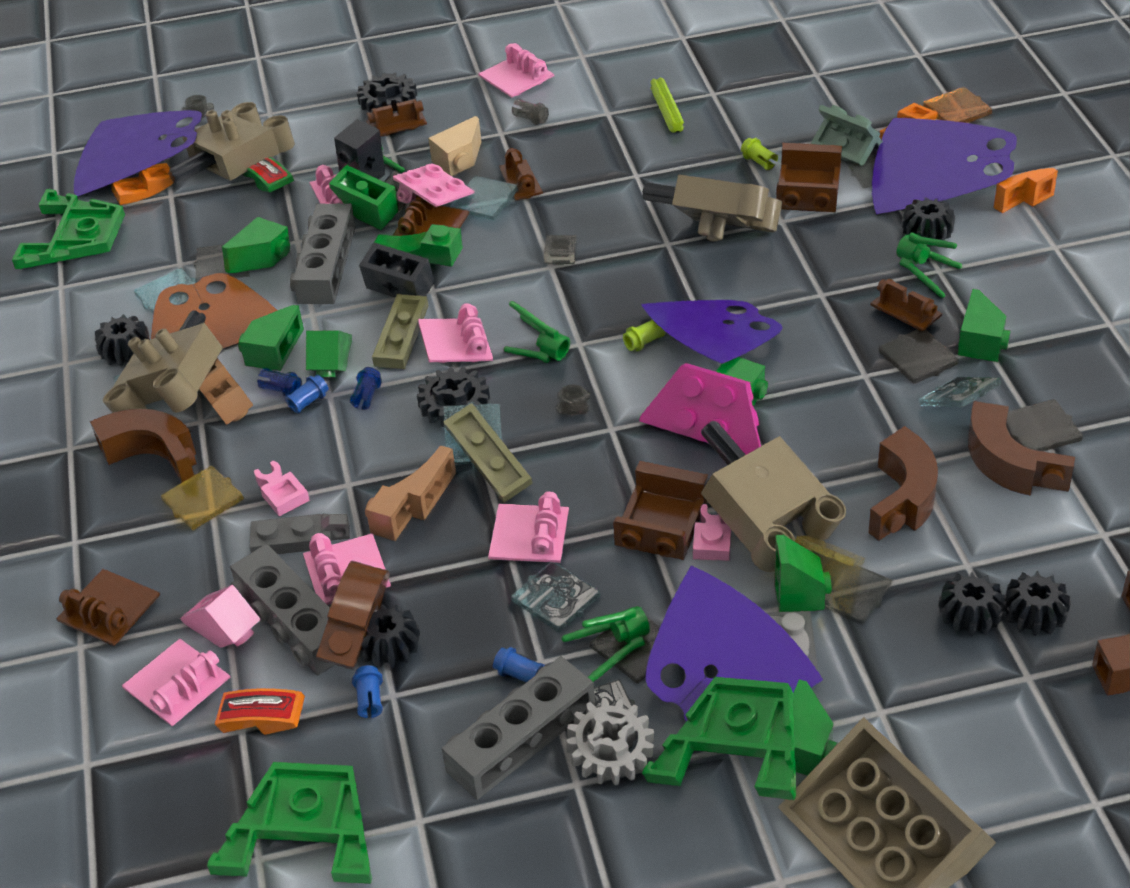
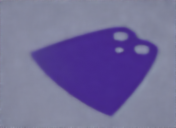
[74,110,202,197]
[872,118,1017,214]

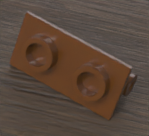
[367,99,427,136]
[499,148,543,200]
[870,279,943,332]

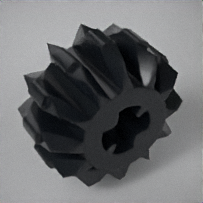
[902,197,955,246]
[95,314,150,367]
[938,571,1006,637]
[1004,571,1071,636]
[360,604,420,669]

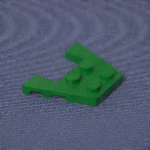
[12,189,125,269]
[642,677,796,800]
[207,762,372,884]

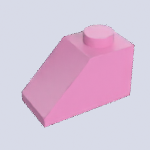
[180,585,261,648]

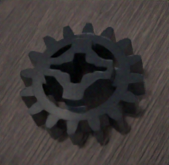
[357,73,417,113]
[417,367,490,427]

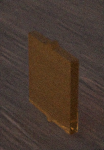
[923,87,992,123]

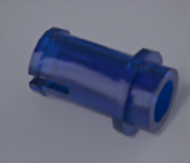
[350,367,382,410]
[257,368,302,396]

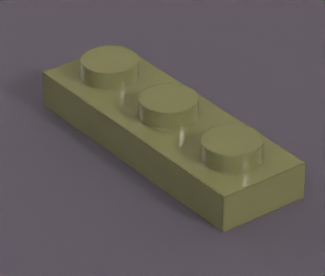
[372,294,429,369]
[443,403,532,503]

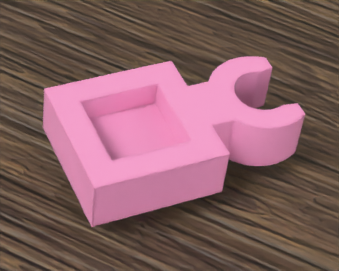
[254,461,310,517]
[693,504,731,561]

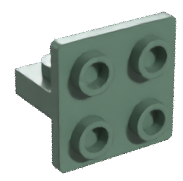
[811,105,883,168]

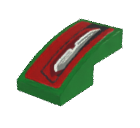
[242,157,294,193]

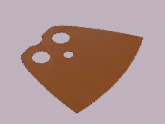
[151,273,278,349]

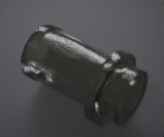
[512,99,549,125]

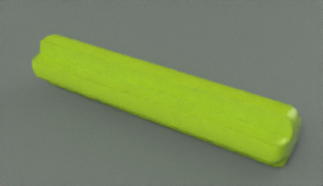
[650,77,684,133]

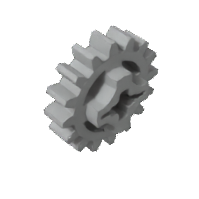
[566,698,654,785]

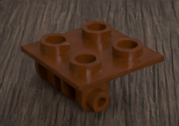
[393,195,470,236]
[56,569,161,646]

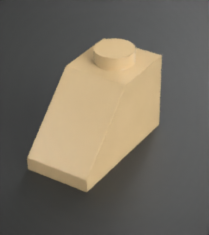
[429,116,481,176]

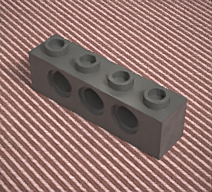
[290,203,356,304]
[230,544,334,676]
[442,656,595,800]

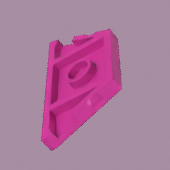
[639,363,761,455]

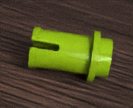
[741,138,778,171]
[623,320,666,351]

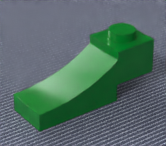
[374,224,463,267]

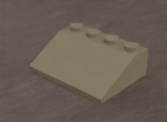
[778,717,996,888]

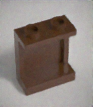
[776,143,842,213]
[613,461,708,560]

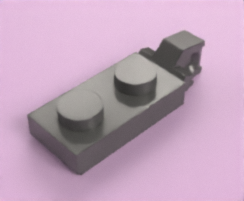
[249,513,350,554]

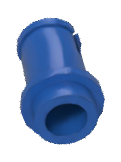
[285,374,329,414]
[493,647,545,683]
[352,665,383,718]

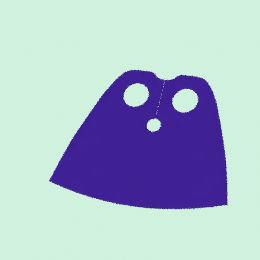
[641,300,783,364]
[646,565,823,721]

